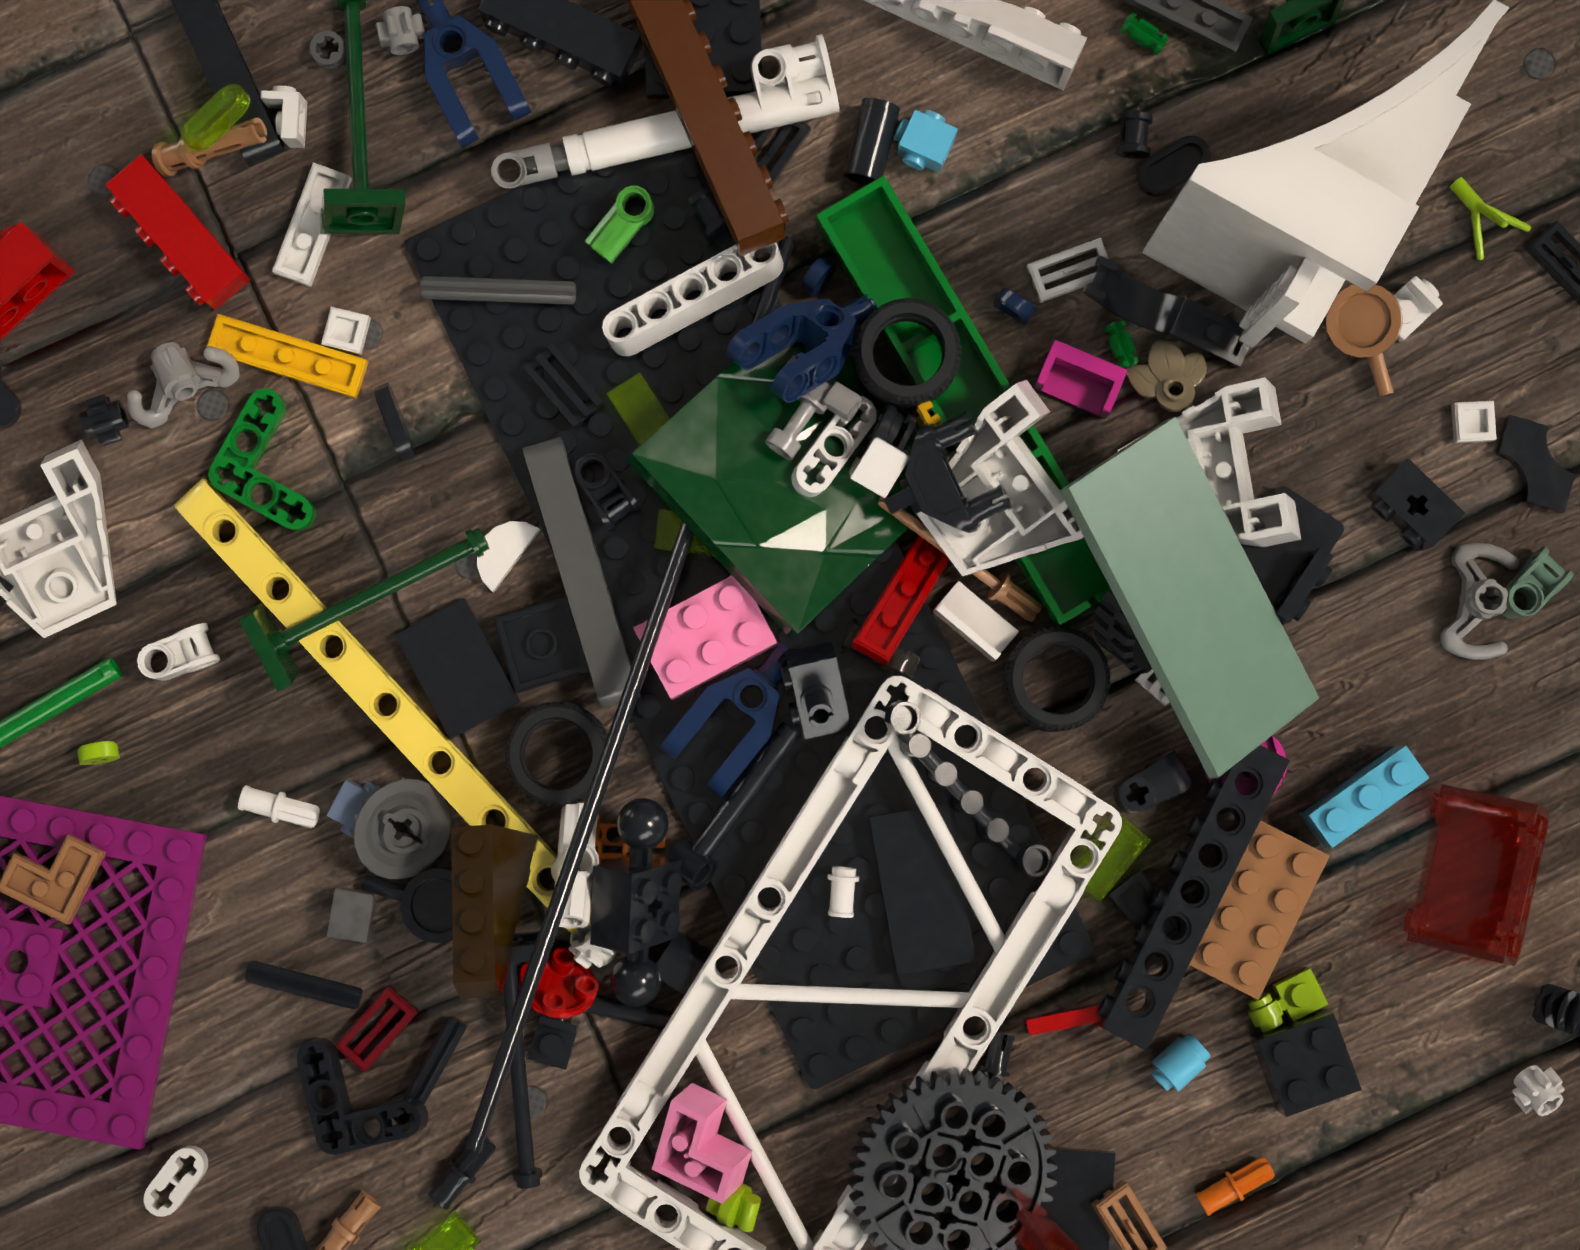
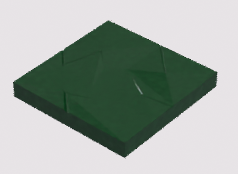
[626,300,919,638]

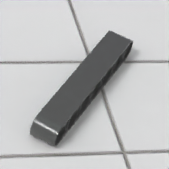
[523,436,640,709]

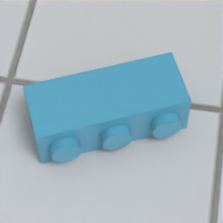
[1299,745,1429,848]

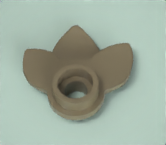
[1127,338,1207,412]

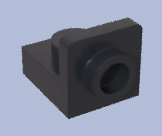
[528,1014,580,1070]

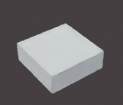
[321,307,371,356]
[1451,401,1497,443]

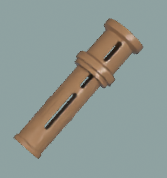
[152,117,267,177]

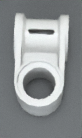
[137,623,220,681]

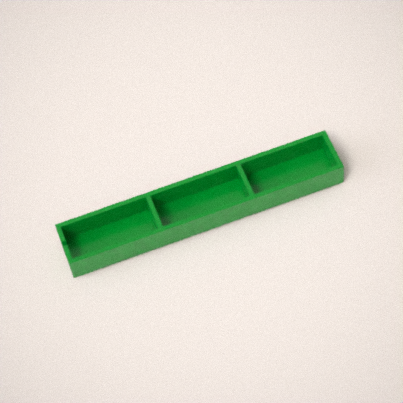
[816,175,1111,626]

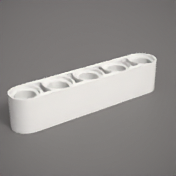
[602,242,784,356]

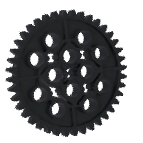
[848,1068,1058,1250]

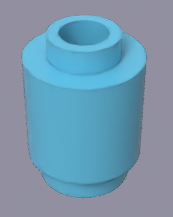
[1151,1033,1211,1092]

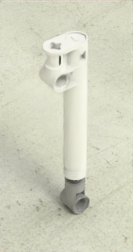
[491,34,840,189]

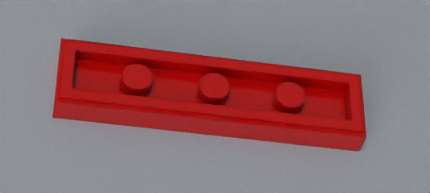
[851,535,950,666]

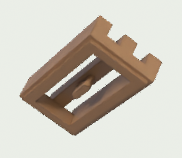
[1091,1180,1167,1250]

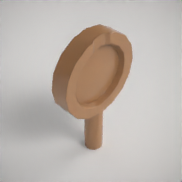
[1326,284,1403,397]

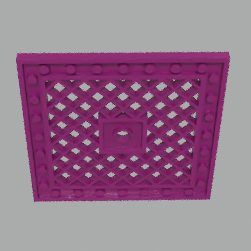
[0,795,207,1150]

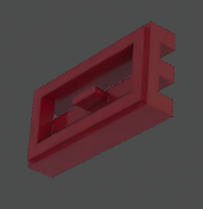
[335,985,420,1072]

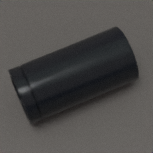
[843,98,900,185]

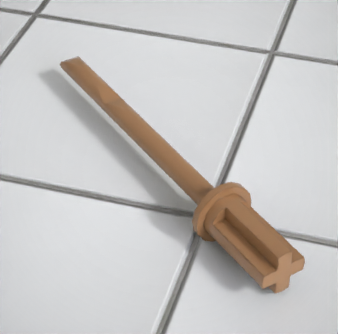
[878,496,1043,622]

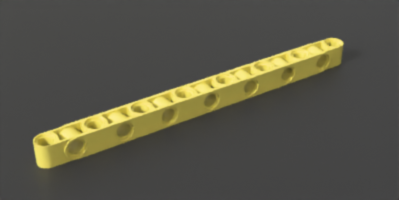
[174,477,592,933]

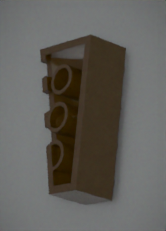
[451,824,538,999]

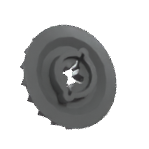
[351,777,451,879]

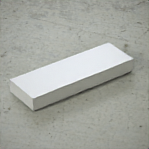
[272,163,352,287]

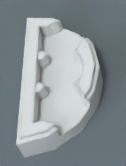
[477,521,540,593]

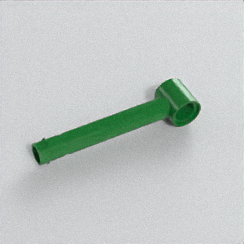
[0,657,122,748]

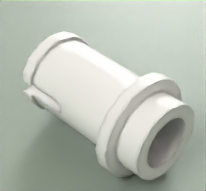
[828,866,859,918]

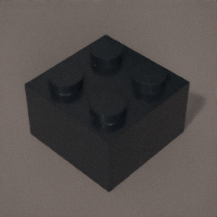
[1249,1009,1362,1117]

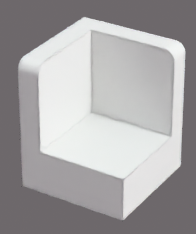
[849,437,910,498]

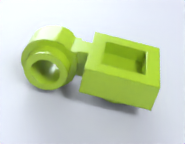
[1248,967,1328,1032]

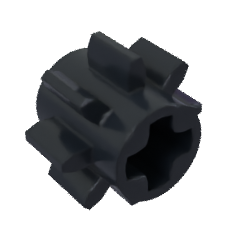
[79,394,129,446]

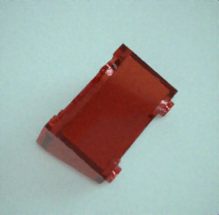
[1404,784,1549,966]

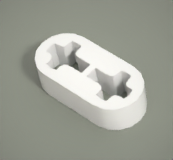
[144,1145,208,1217]

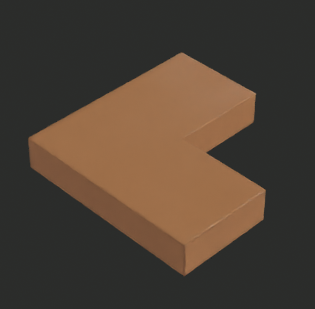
[0,834,106,924]

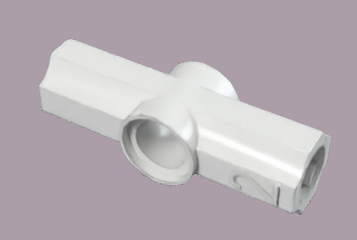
[551,803,599,929]

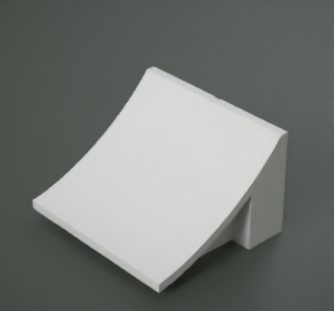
[1142,0,1509,348]

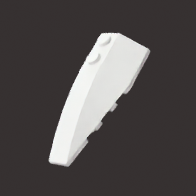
[864,0,1087,91]

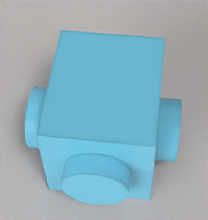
[894,110,958,173]

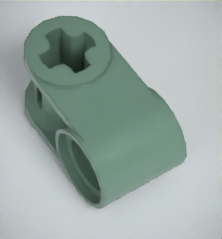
[1502,546,1574,620]

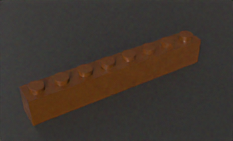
[626,0,789,256]

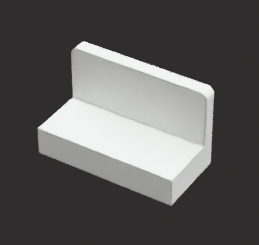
[932,581,1019,662]

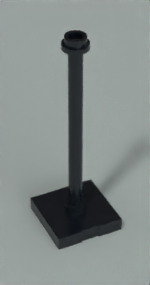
[503,931,543,1189]

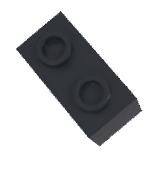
[1367,458,1465,551]

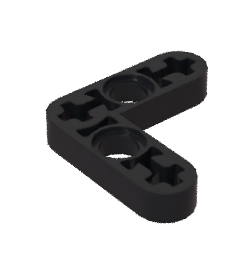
[297,1038,429,1155]

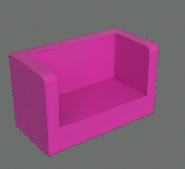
[1033,340,1128,419]

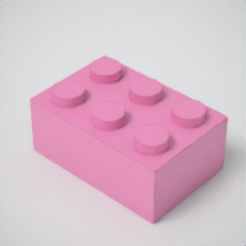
[633,576,778,700]

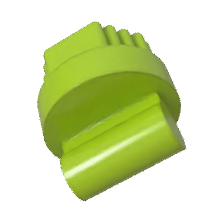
[706,1183,761,1232]

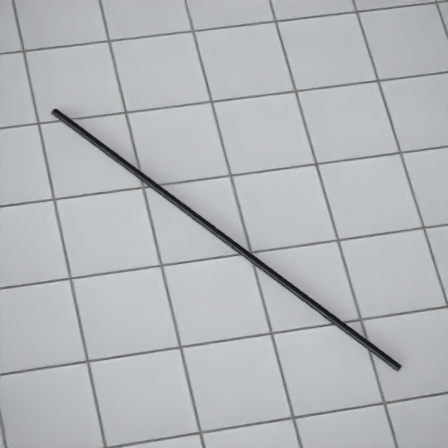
[464,236,796,1153]

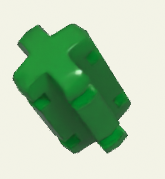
[1120,13,1169,55]
[1105,320,1138,369]

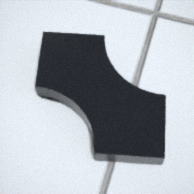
[1496,415,1575,513]

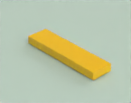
[207,314,369,399]

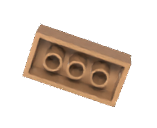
[1189,820,1330,1000]

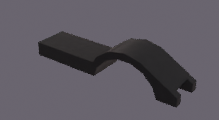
[1082,255,1250,368]

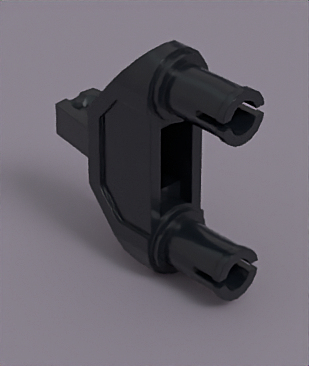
[884,410,1012,533]

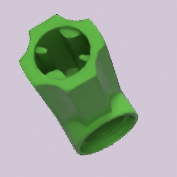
[585,186,654,264]

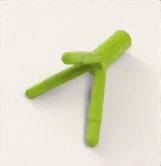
[1450,177,1531,260]

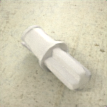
[238,785,320,828]

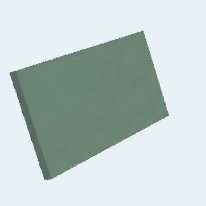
[1060,417,1319,779]

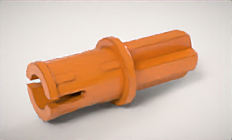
[1195,1157,1275,1216]

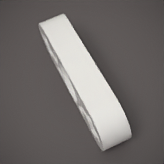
[791,396,877,497]

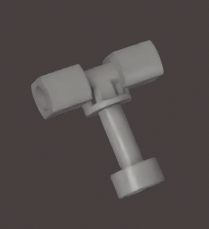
[765,355,862,460]

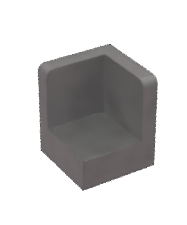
[327,887,376,943]

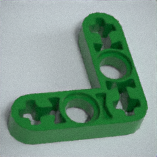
[209,388,316,531]

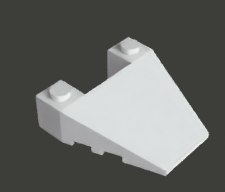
[1118,377,1301,547]
[917,380,1084,576]
[0,439,117,638]

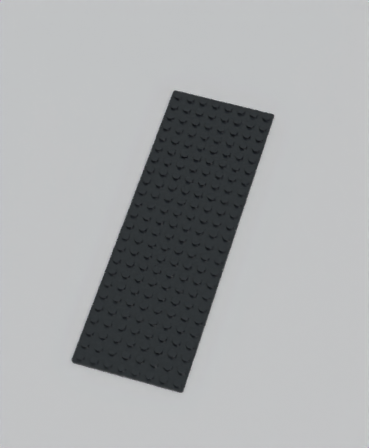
[406,148,1095,1089]

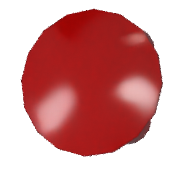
[519,947,599,1019]

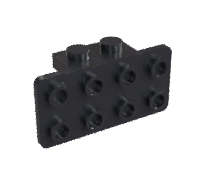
[1241,486,1344,625]

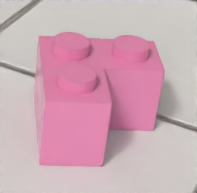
[652,1083,752,1204]

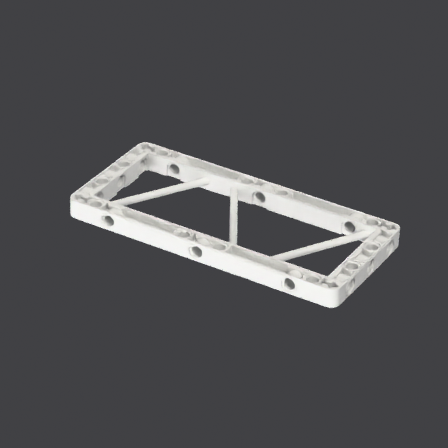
[579,676,1122,1250]

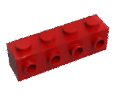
[105,154,251,310]

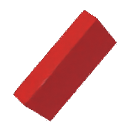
[1023,1003,1102,1036]

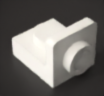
[260,86,307,148]
[1394,276,1443,343]

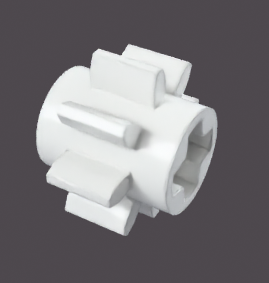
[569,920,617,969]
[1512,1065,1565,1116]

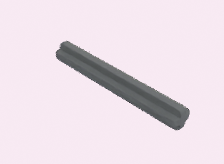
[420,276,577,304]

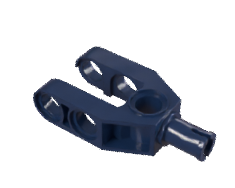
[415,0,532,148]
[727,294,877,403]
[660,642,788,798]

